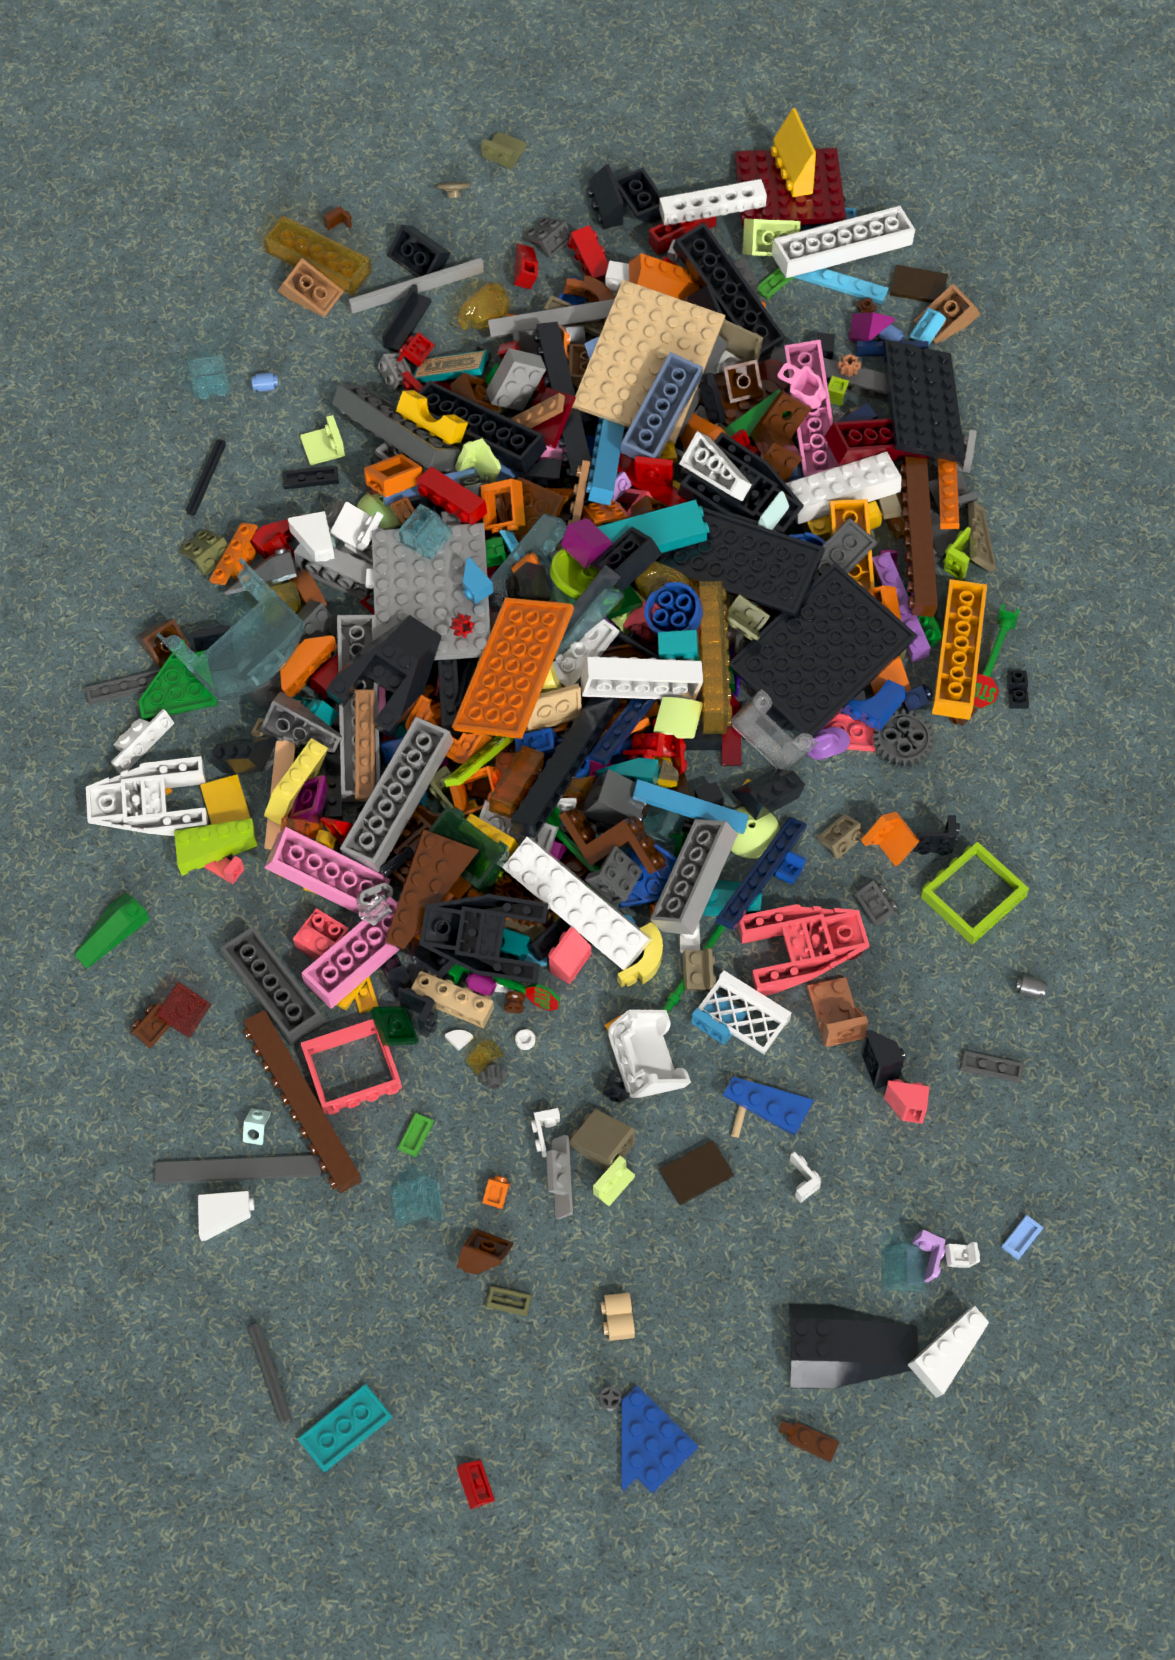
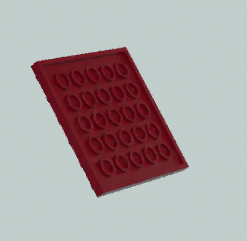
[735,148,846,227]

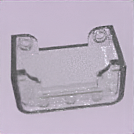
[732,689,818,770]

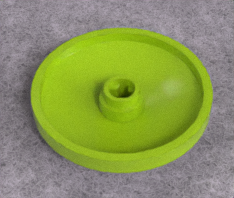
[550,549,621,604]

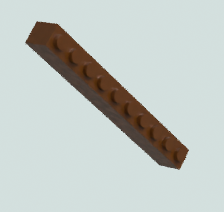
[899,457,938,617]
[242,1010,362,1194]

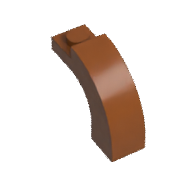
[563,275,615,303]
[288,568,328,610]

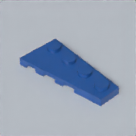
[723,1076,814,1136]

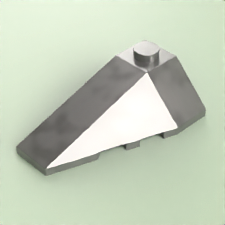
[225,548,297,595]
[259,692,342,753]

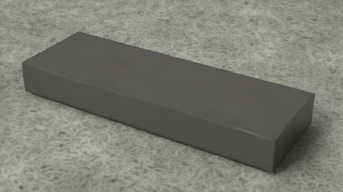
[960,1050,1024,1083]

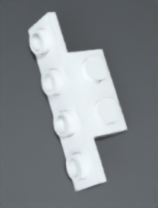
[111,709,174,774]

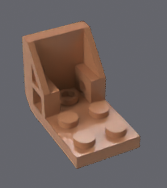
[807,977,868,1047]

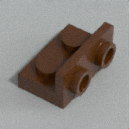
[129,1002,177,1049]

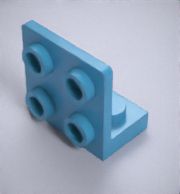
[691,993,747,1045]

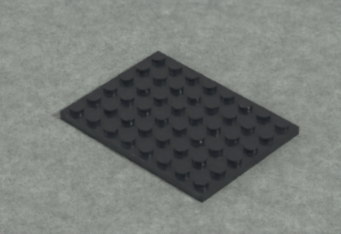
[728,562,918,741]

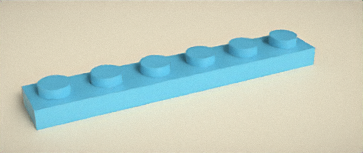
[794,268,889,305]

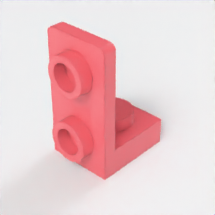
[204,856,245,884]

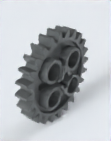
[872,709,935,768]

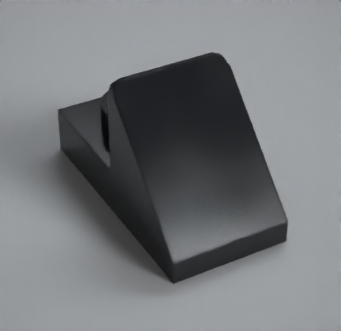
[380,954,413,997]

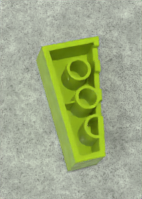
[174,818,258,876]

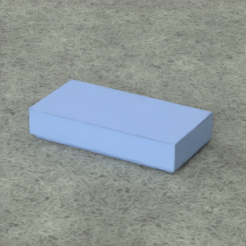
[1001,1215,1043,1260]

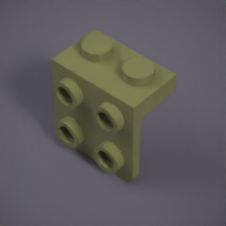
[481,132,527,169]
[179,530,228,577]
[726,593,770,641]

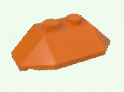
[280,635,337,697]

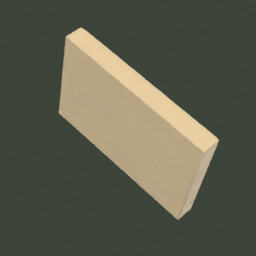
[526,684,581,732]

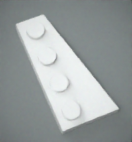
[553,619,620,687]

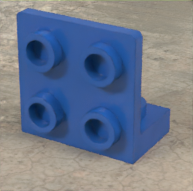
[515,728,559,760]

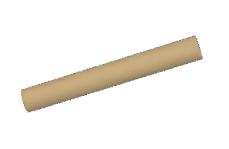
[731,1079,754,1138]

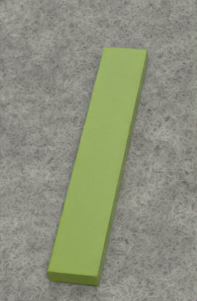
[444,736,515,787]

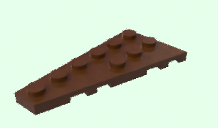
[384,830,479,950]

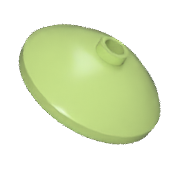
[357,490,401,530]
[731,806,780,859]

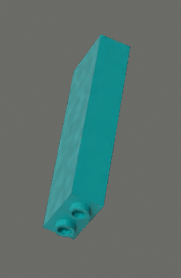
[597,500,709,554]

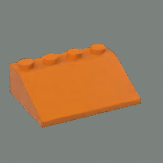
[629,253,700,300]

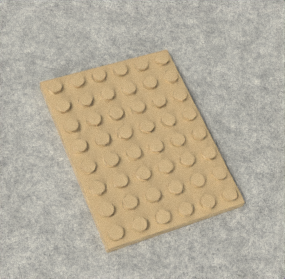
[572,280,725,444]

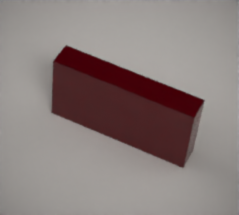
[722,728,741,766]

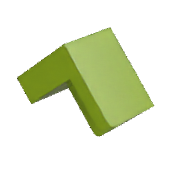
[828,376,849,406]

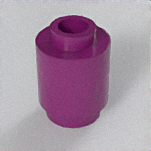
[466,972,497,996]

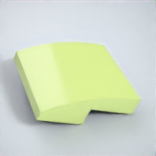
[654,697,703,738]

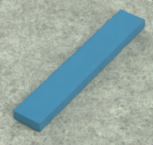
[632,779,748,834]

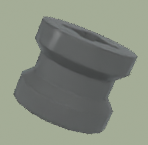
[600,1386,621,1412]

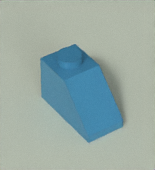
[462,557,493,605]

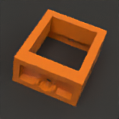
[364,454,423,498]
[480,479,525,534]
[449,766,507,818]

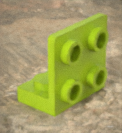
[943,527,971,581]

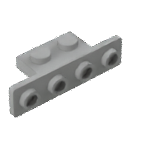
[546,1135,573,1219]

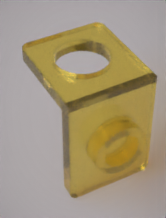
[465,1040,505,1075]

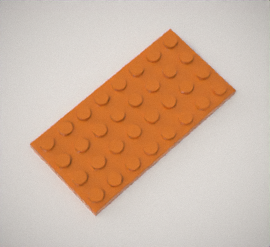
[452,598,574,739]

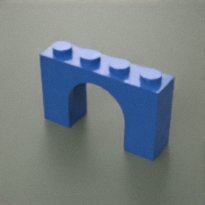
[840,679,906,731]

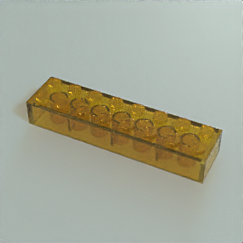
[698,581,732,734]

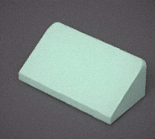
[758,491,789,530]

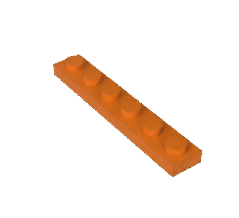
[938,458,959,529]

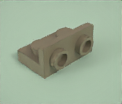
[817,814,864,859]
[682,948,716,991]

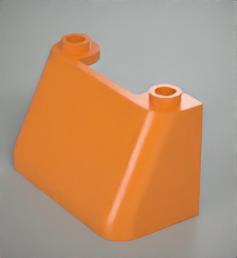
[405,695,494,764]

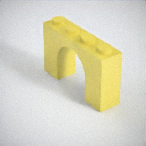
[264,738,328,826]

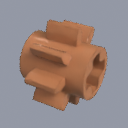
[838,354,861,377]

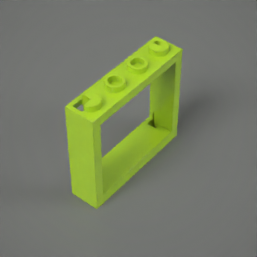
[921,842,1029,945]

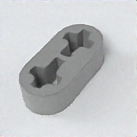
[356,883,393,910]

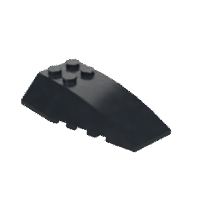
[789,1304,918,1389]

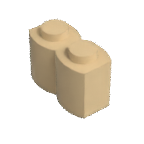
[601,1292,635,1341]

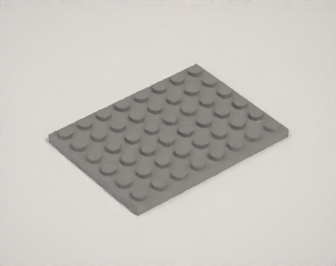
[372,523,491,660]

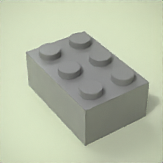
[486,348,546,411]

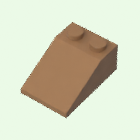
[277,258,344,317]
[913,284,981,344]

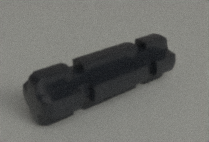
[380,846,414,877]

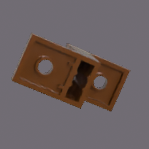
[750,390,812,482]
[559,808,667,874]

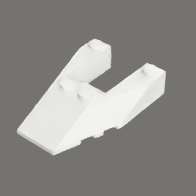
[86,756,209,836]

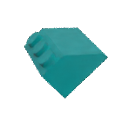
[702,880,762,917]

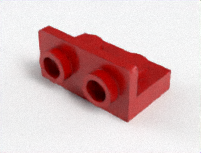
[398,332,435,367]
[623,733,665,760]

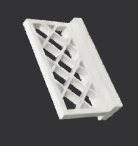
[698,971,791,1054]

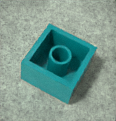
[658,630,700,661]

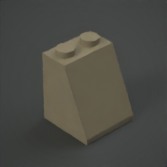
[570,1109,635,1171]

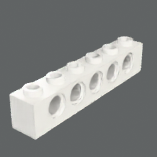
[659,179,767,226]

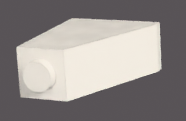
[288,511,334,562]
[198,1191,255,1241]

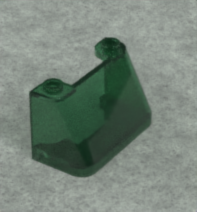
[428,806,510,894]

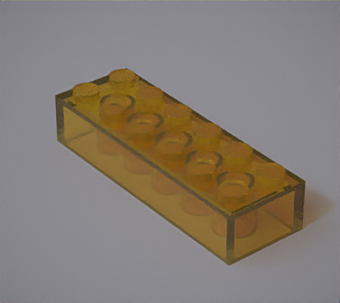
[263,215,372,296]

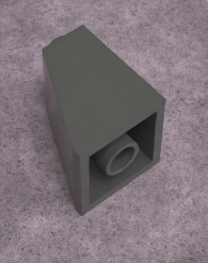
[582,769,646,825]

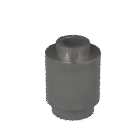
[1016,975,1047,999]

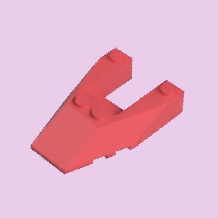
[737,904,870,996]

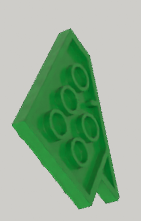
[138,639,218,721]

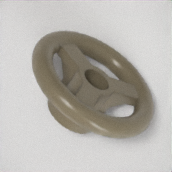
[436,182,471,198]

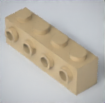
[411,971,494,1028]

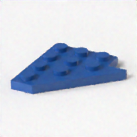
[618,843,677,908]
[621,1385,699,1494]

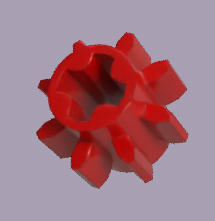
[449,613,475,638]

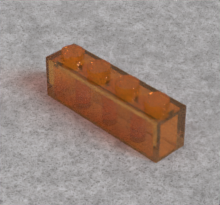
[487,745,544,819]

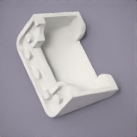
[608,1010,691,1098]

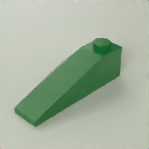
[74,893,149,969]

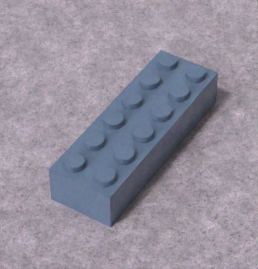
[620,352,703,459]

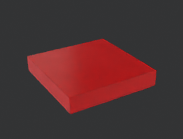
[635,456,674,486]

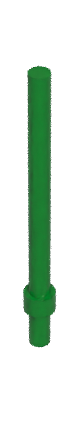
[661,924,726,1013]

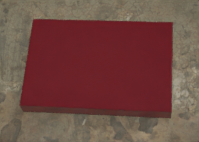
[530,388,576,449]

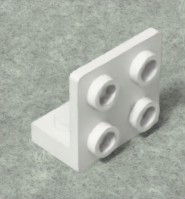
[330,502,384,552]

